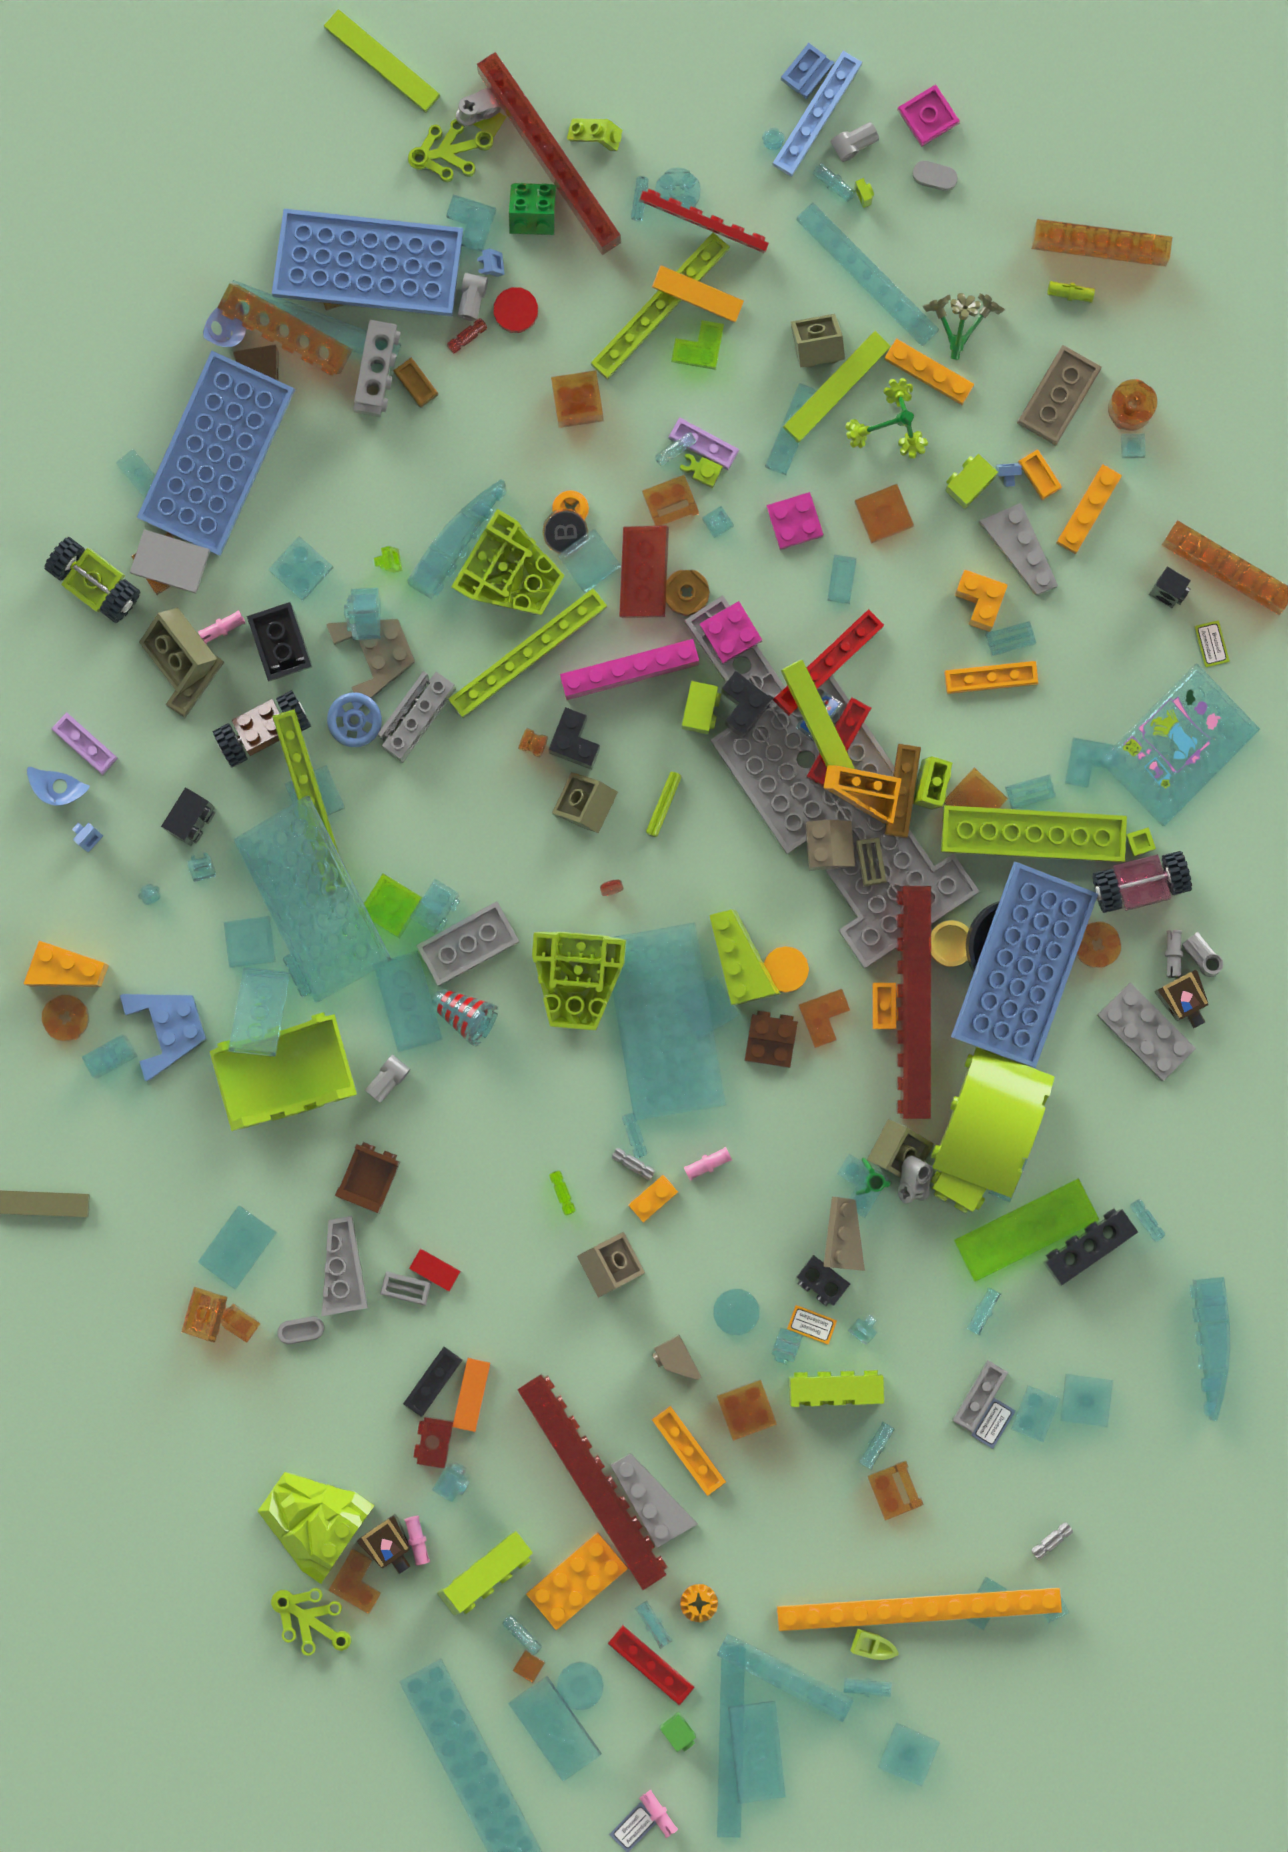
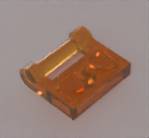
[642,475,699,530]
[867,1460,924,1521]

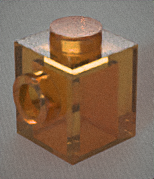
[220,1303,260,1343]

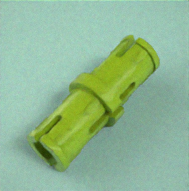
[1047,281,1095,303]

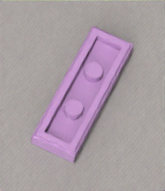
[668,417,739,470]
[52,712,118,775]

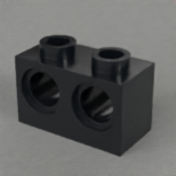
[1149,566,1191,608]
[796,1255,851,1307]

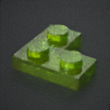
[671,320,724,370]

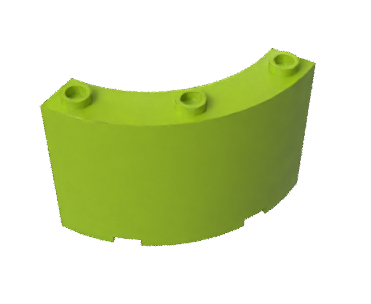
[209,1012,357,1131]
[931,1047,1055,1198]

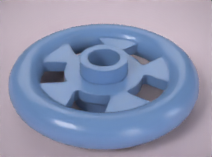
[327,693,382,747]

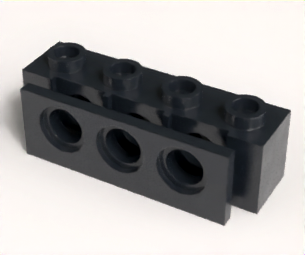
[1043,1208,1138,1286]

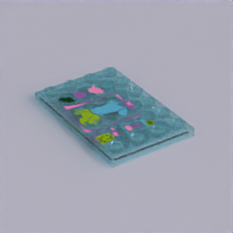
[1099,664,1260,826]

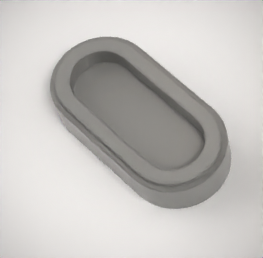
[913,161,958,191]
[277,1316,324,1344]

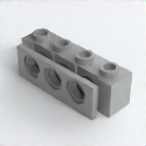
[353,319,401,417]
[378,671,456,763]

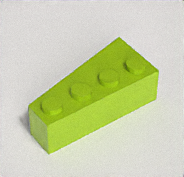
[709,909,780,1005]
[789,1370,884,1407]
[437,1531,533,1615]

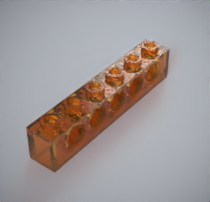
[1031,219,1173,267]
[217,283,353,376]
[1162,520,1288,615]

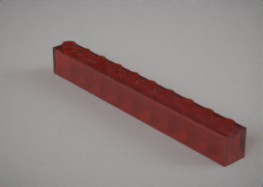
[477,52,621,255]
[896,886,931,1119]
[517,1374,668,1590]

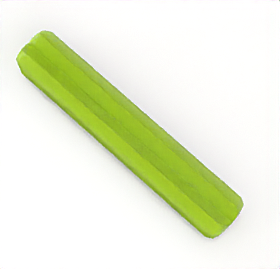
[646,771,681,837]

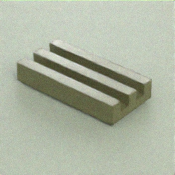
[856,837,887,887]

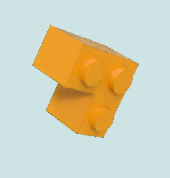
[955,569,1008,632]

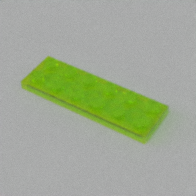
[953,1178,1100,1282]

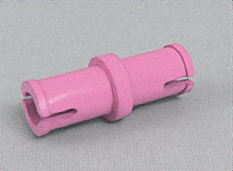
[198,610,246,644]
[684,1147,732,1181]
[404,1515,430,1566]
[639,1790,678,1838]

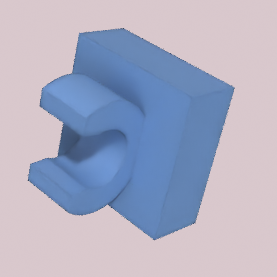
[477,248,505,277]
[996,463,1022,487]
[72,823,103,852]

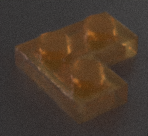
[798,989,850,1048]
[329,1549,382,1614]

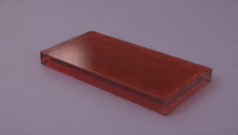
[619,525,669,618]

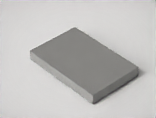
[130,529,210,594]

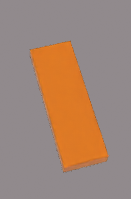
[452,1358,491,1432]

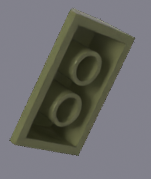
[139,607,217,694]

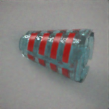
[432,989,499,1046]

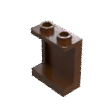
[335,1142,401,1214]

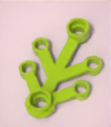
[408,119,494,182]
[271,1588,352,1656]

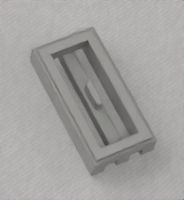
[380,1271,431,1305]

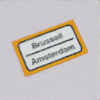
[787,1305,837,1344]

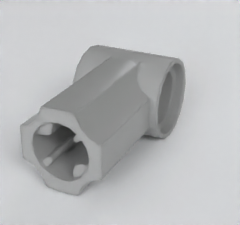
[831,122,879,162]
[458,273,488,321]
[1182,932,1223,977]
[365,1055,411,1103]

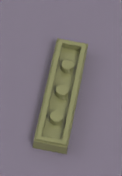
[0,1190,90,1217]

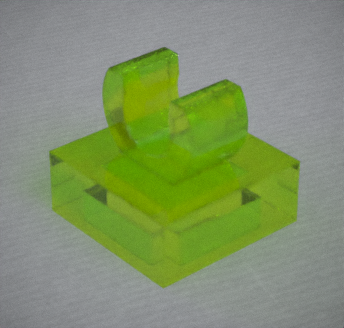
[374,546,403,573]

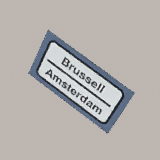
[971,1398,1015,1449]
[609,1802,656,1852]

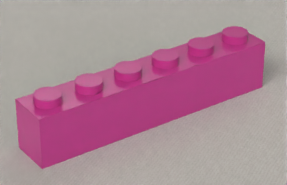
[560,639,699,700]

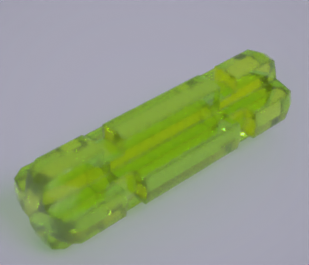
[549,1170,576,1215]

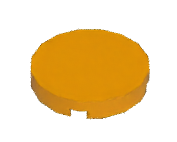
[764,946,809,993]

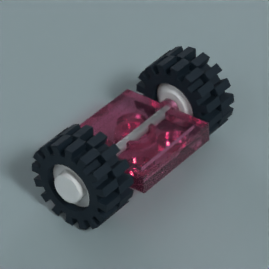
[1093,851,1192,913]

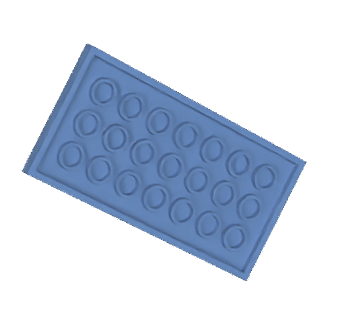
[272,209,463,316]
[137,350,295,556]
[951,862,1098,1068]

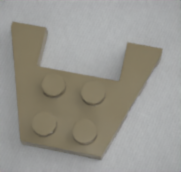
[326,619,415,707]

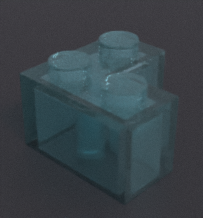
[344,588,381,640]

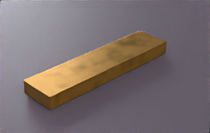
[885,744,921,838]

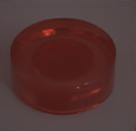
[600,879,624,896]

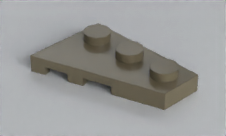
[824,1197,865,1271]

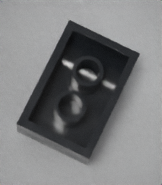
[247,602,312,682]

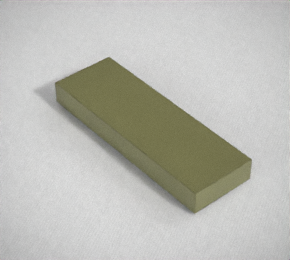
[166,656,224,718]

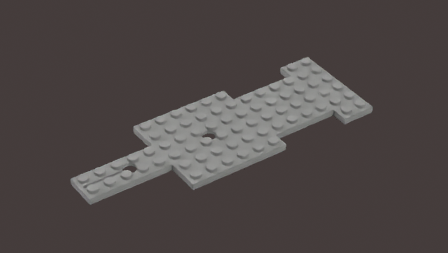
[685,595,980,969]

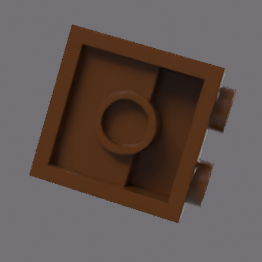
[744,1011,798,1068]

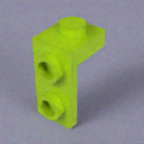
[567,118,623,151]

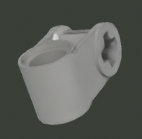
[456,88,501,126]
[898,1156,933,1203]

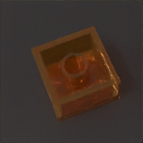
[551,370,604,428]
[716,1379,777,1441]

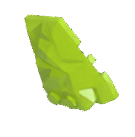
[451,508,564,615]
[532,932,626,1031]
[258,1472,375,1584]

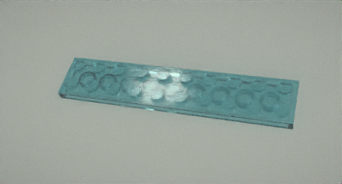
[399,1659,542,1852]

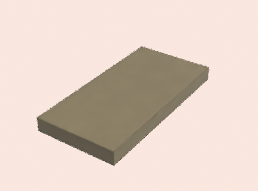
[1017,345,1102,445]

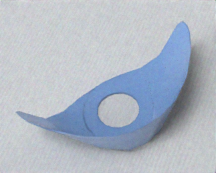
[203,296,247,347]
[27,767,90,805]

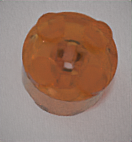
[1108,379,1157,431]

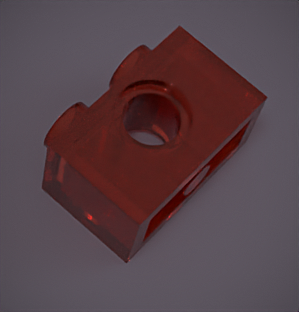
[413,1416,454,1469]

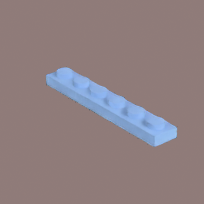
[773,51,862,177]

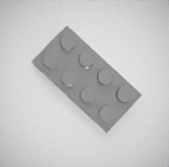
[416,901,519,986]
[1097,982,1196,1081]

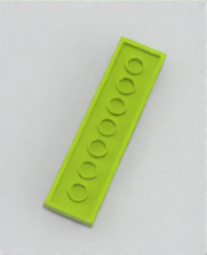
[941,805,1127,862]

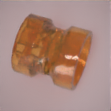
[518,728,548,758]

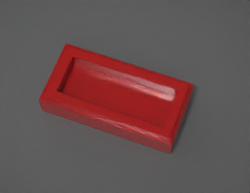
[409,1248,461,1292]

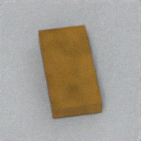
[393,357,439,408]

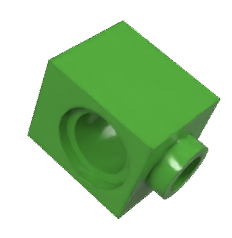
[660,1712,696,1752]

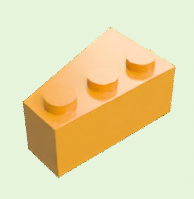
[824,765,901,824]
[24,941,109,987]

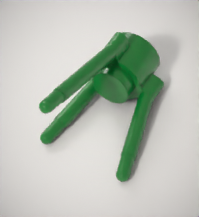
[856,1158,892,1195]

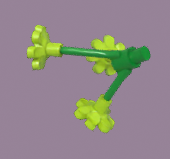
[845,378,928,459]

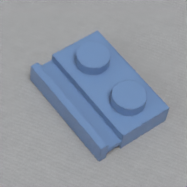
[781,43,834,99]

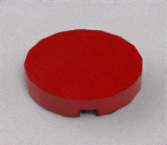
[493,287,538,333]

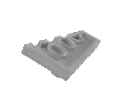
[979,503,1058,596]
[321,1216,368,1316]
[611,1453,698,1547]

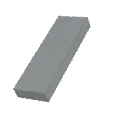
[952,1360,1009,1433]

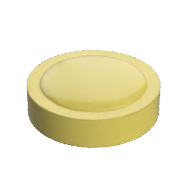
[928,920,969,967]

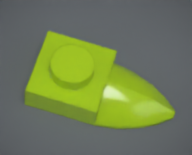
[850,1629,899,1660]

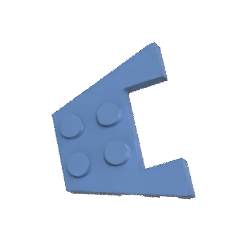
[120,994,207,1081]

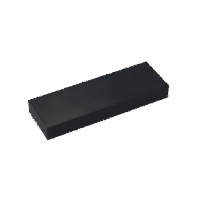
[403,1346,463,1417]

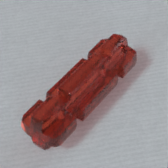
[447,318,487,353]

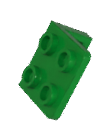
[509,183,556,235]

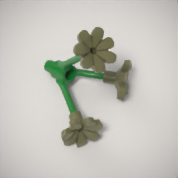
[922,293,1005,360]

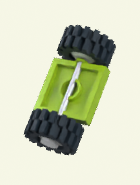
[44,537,141,623]

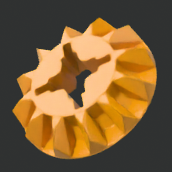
[552,490,589,521]
[680,1584,718,1623]

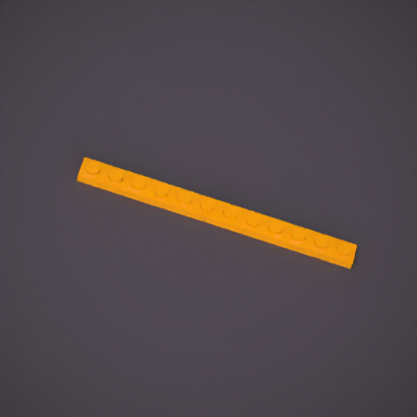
[777,1588,1062,1631]

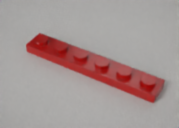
[639,189,769,253]
[773,609,884,716]

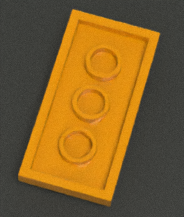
[526,1532,628,1630]

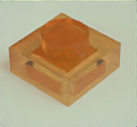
[513,1649,545,1683]

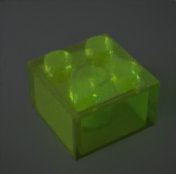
[358,873,424,939]

